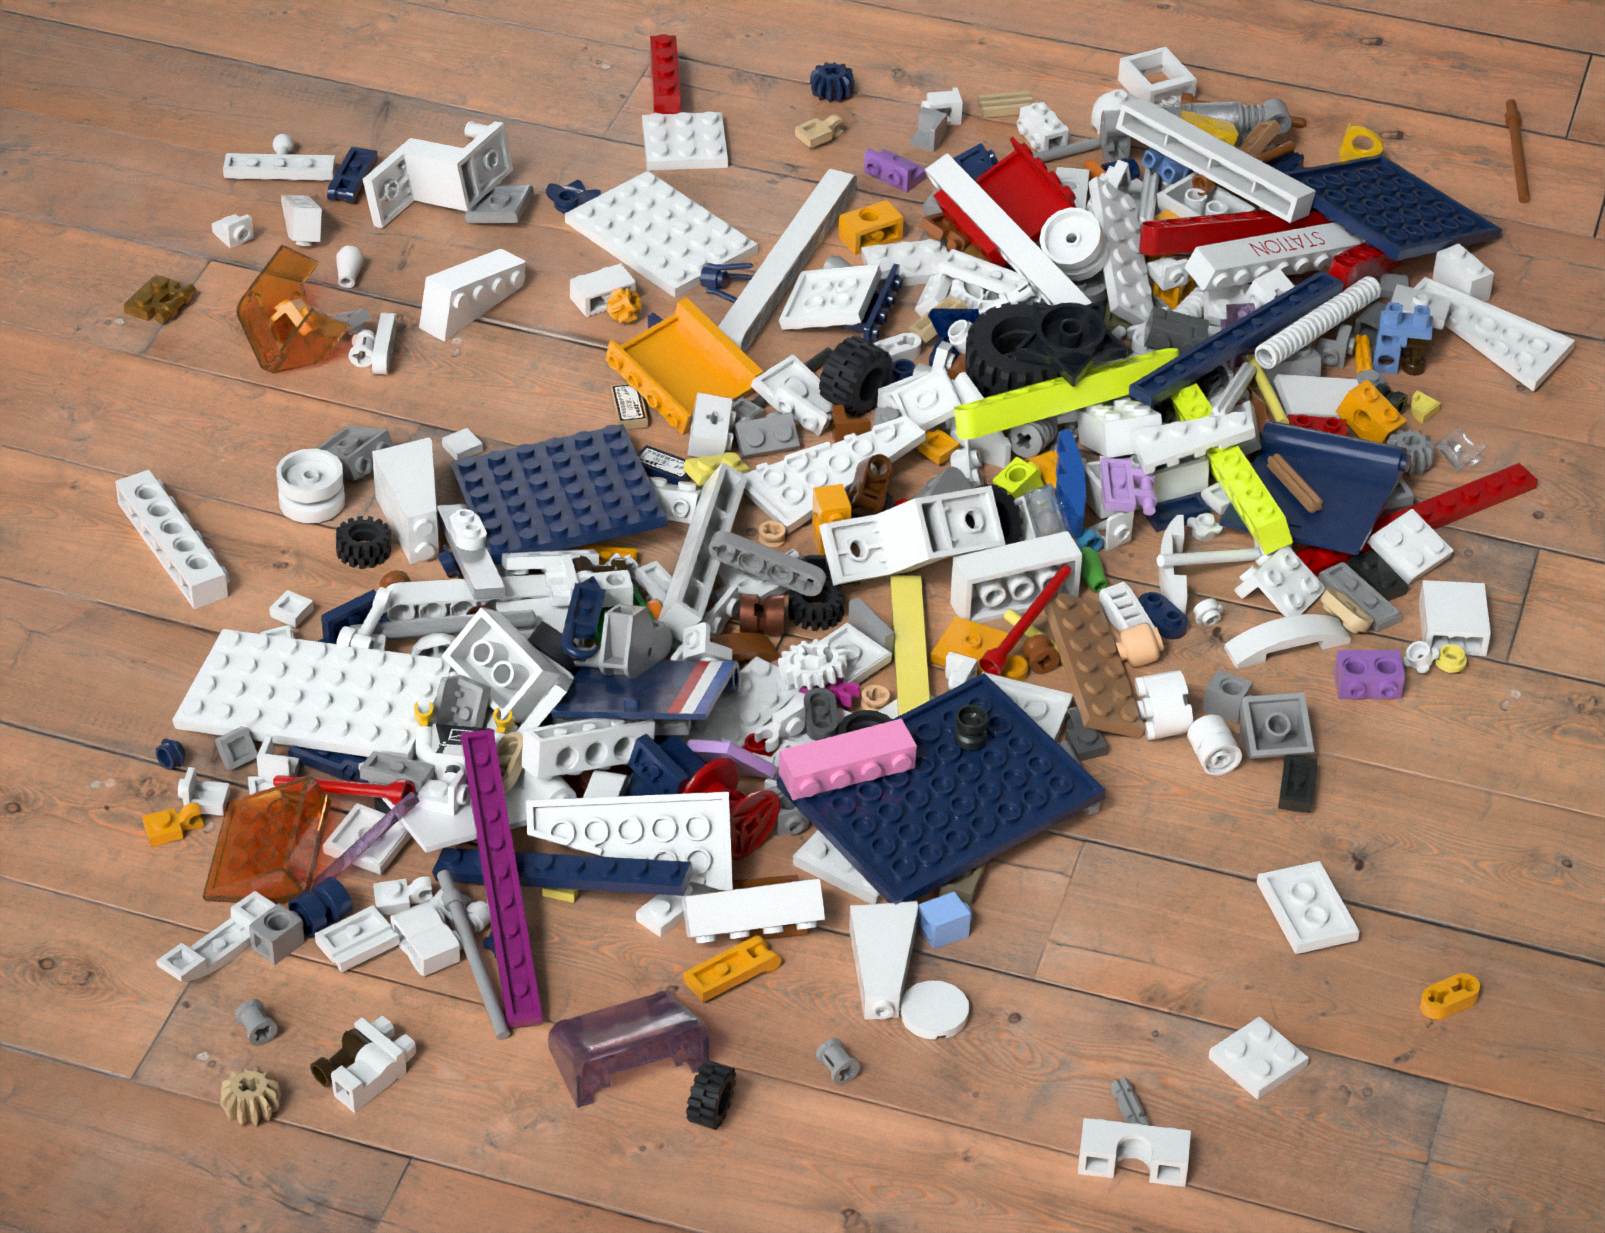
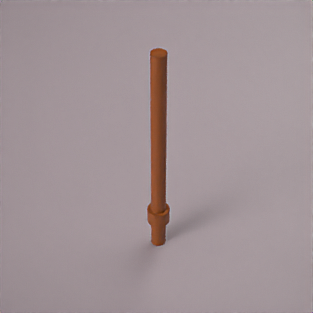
[1505,99,1530,203]

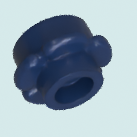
[156,738,186,769]

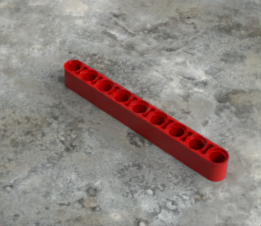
[1139,208,1334,255]

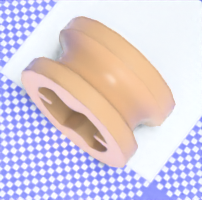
[758,521,786,550]
[861,685,890,711]

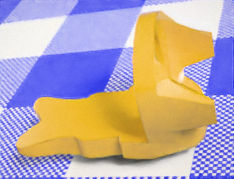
[1338,123,1384,162]

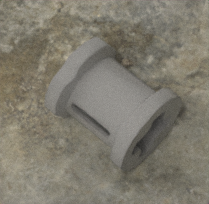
[235,999,278,1046]
[815,1038,860,1085]

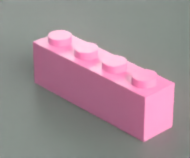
[778,719,917,800]

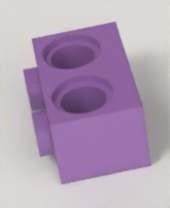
[1334,650,1405,699]

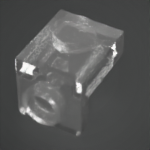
[1435,427,1489,472]

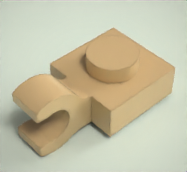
[795,114,843,149]

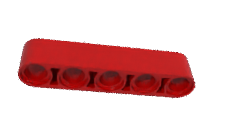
[1327,242,1403,291]

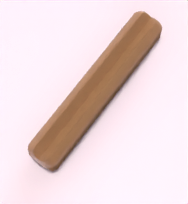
[1267,453,1323,513]

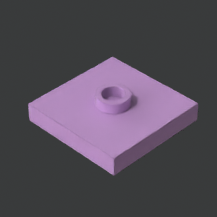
[687,739,776,778]

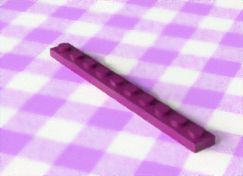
[460,729,542,1028]

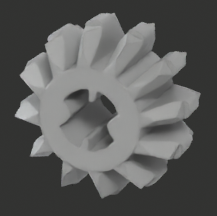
[1387,428,1436,476]

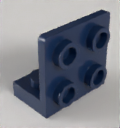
[628,733,706,795]

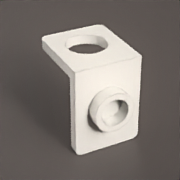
[1088,512,1134,551]

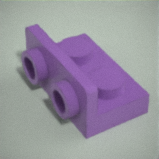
[864,148,927,193]

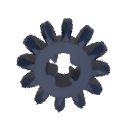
[810,62,855,103]

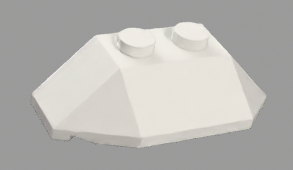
[940,372,1011,468]

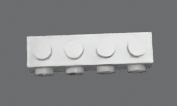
[682,879,825,943]

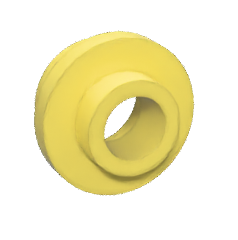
[1435,644,1467,673]

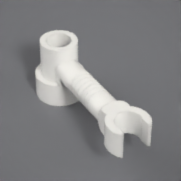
[337,587,393,649]

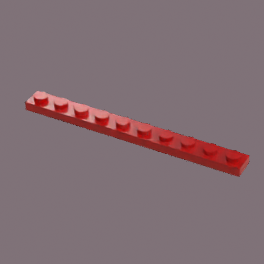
[1295,463,1538,577]

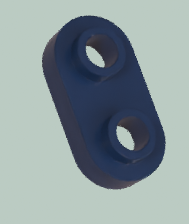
[1138,592,1188,640]

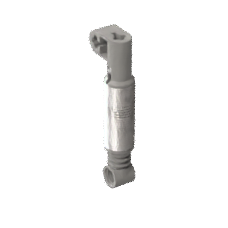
[1099,98,1291,164]

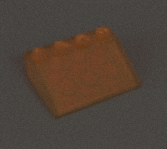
[202,775,331,905]

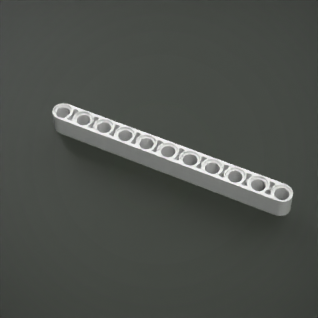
[924,153,1092,306]
[718,169,857,353]

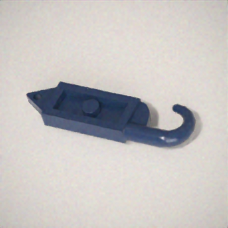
[560,576,606,659]

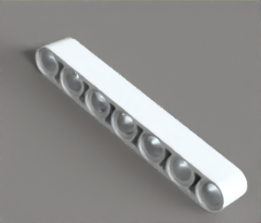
[387,574,550,621]

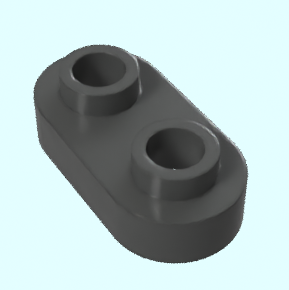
[804,688,839,741]

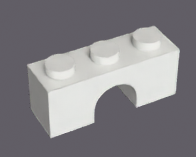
[1078,1118,1191,1187]

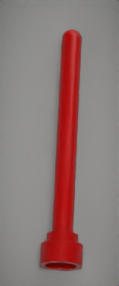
[979,565,1072,676]
[273,775,415,807]

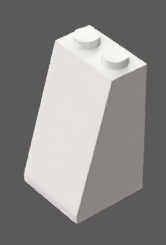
[372,437,439,564]

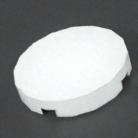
[901,980,969,1040]

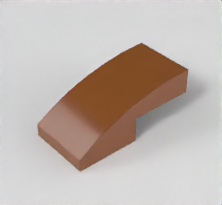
[710,632,779,664]

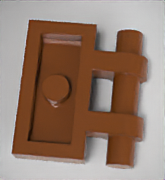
[919,212,971,252]

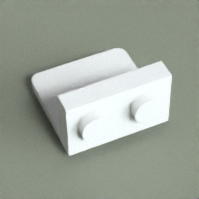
[1234,545,1324,617]

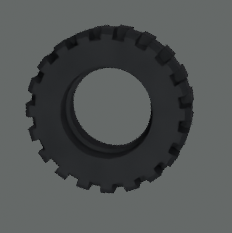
[965,301,1062,398]

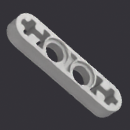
[708,531,826,596]

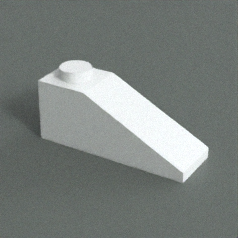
[281,195,322,246]

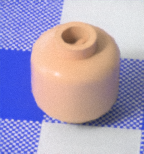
[1115,622,1164,668]

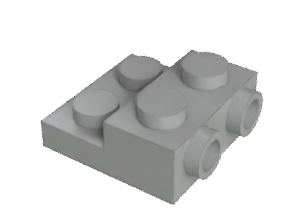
[315,425,393,481]

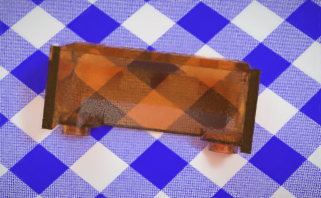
[236,245,350,374]

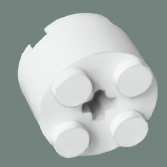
[1135,670,1193,741]

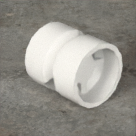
[1187,714,1242,776]

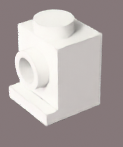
[921,87,963,126]

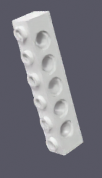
[115,470,230,609]

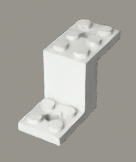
[363,121,513,228]
[819,486,1006,586]

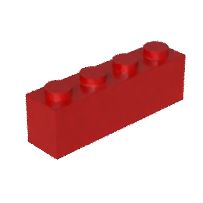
[650,34,681,114]

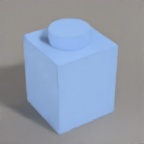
[917,892,973,950]

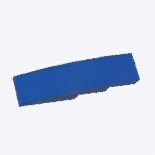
[1054,429,1086,538]

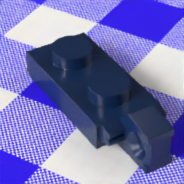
[288,745,369,783]

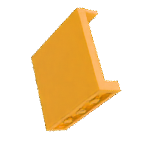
[605,297,764,435]

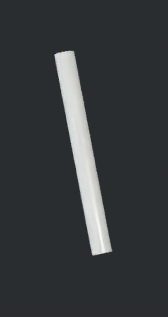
[1157,548,1260,567]

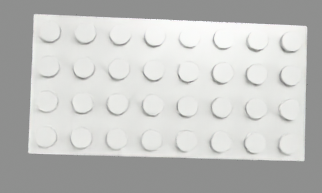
[172,629,455,760]

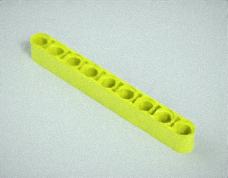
[954,348,1179,439]

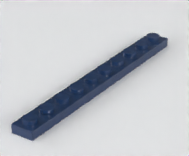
[1129,271,1343,407]

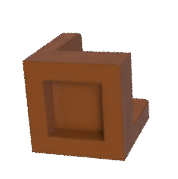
[831,404,871,443]

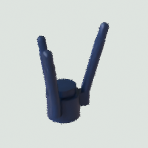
[700,263,754,303]

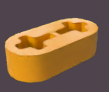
[1420,973,1480,1020]

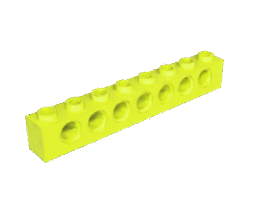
[1170,383,1293,555]

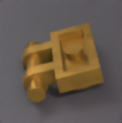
[124,274,196,324]

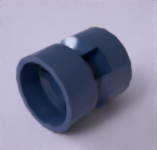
[288,876,353,938]

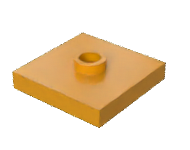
[930,616,1008,676]

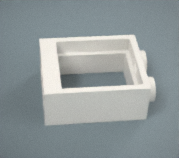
[1118,47,1197,105]

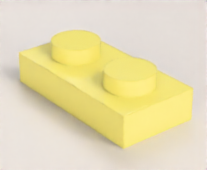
[683,452,750,486]

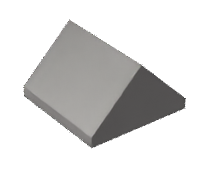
[1240,692,1315,759]

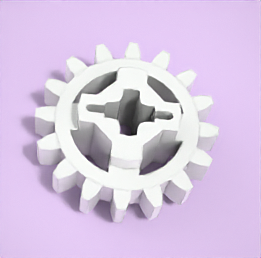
[778,639,848,690]

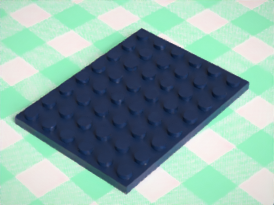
[777,673,1106,905]

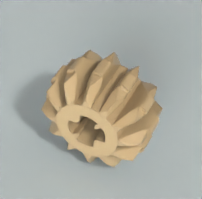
[220,1066,281,1127]

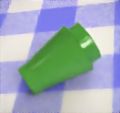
[1079,547,1109,593]

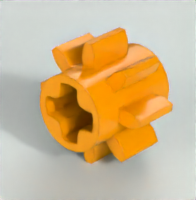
[607,287,642,324]

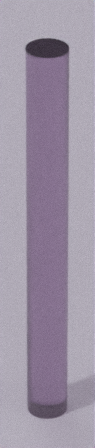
[312,791,420,885]

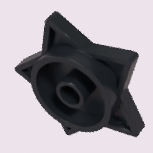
[1015,301,1128,387]

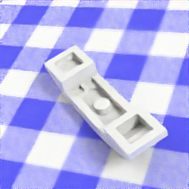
[1158,515,1187,614]
[1224,614,1351,669]
[157,891,276,982]

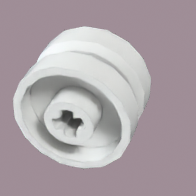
[1040,207,1110,281]
[276,449,345,524]

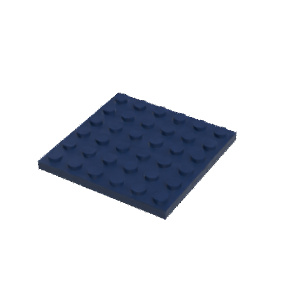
[1282,155,1502,261]
[450,424,668,565]

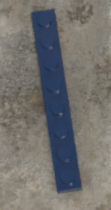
[432,848,694,896]

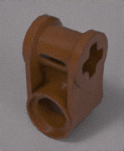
[848,454,892,515]

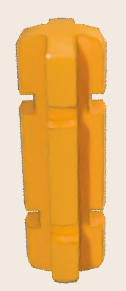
[1354,334,1373,374]

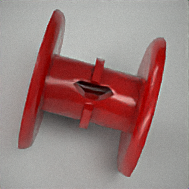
[682,757,781,860]

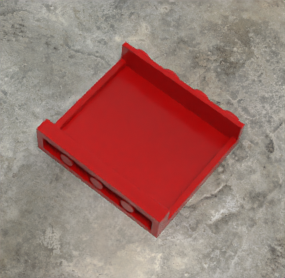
[933,137,1077,267]

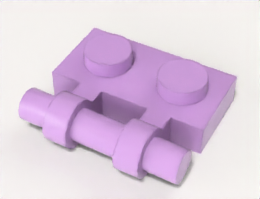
[1099,458,1157,515]

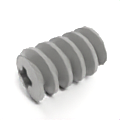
[1008,415,1058,458]

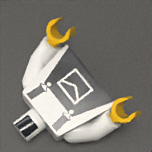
[414,701,515,784]

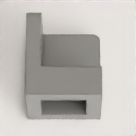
[910,107,947,152]

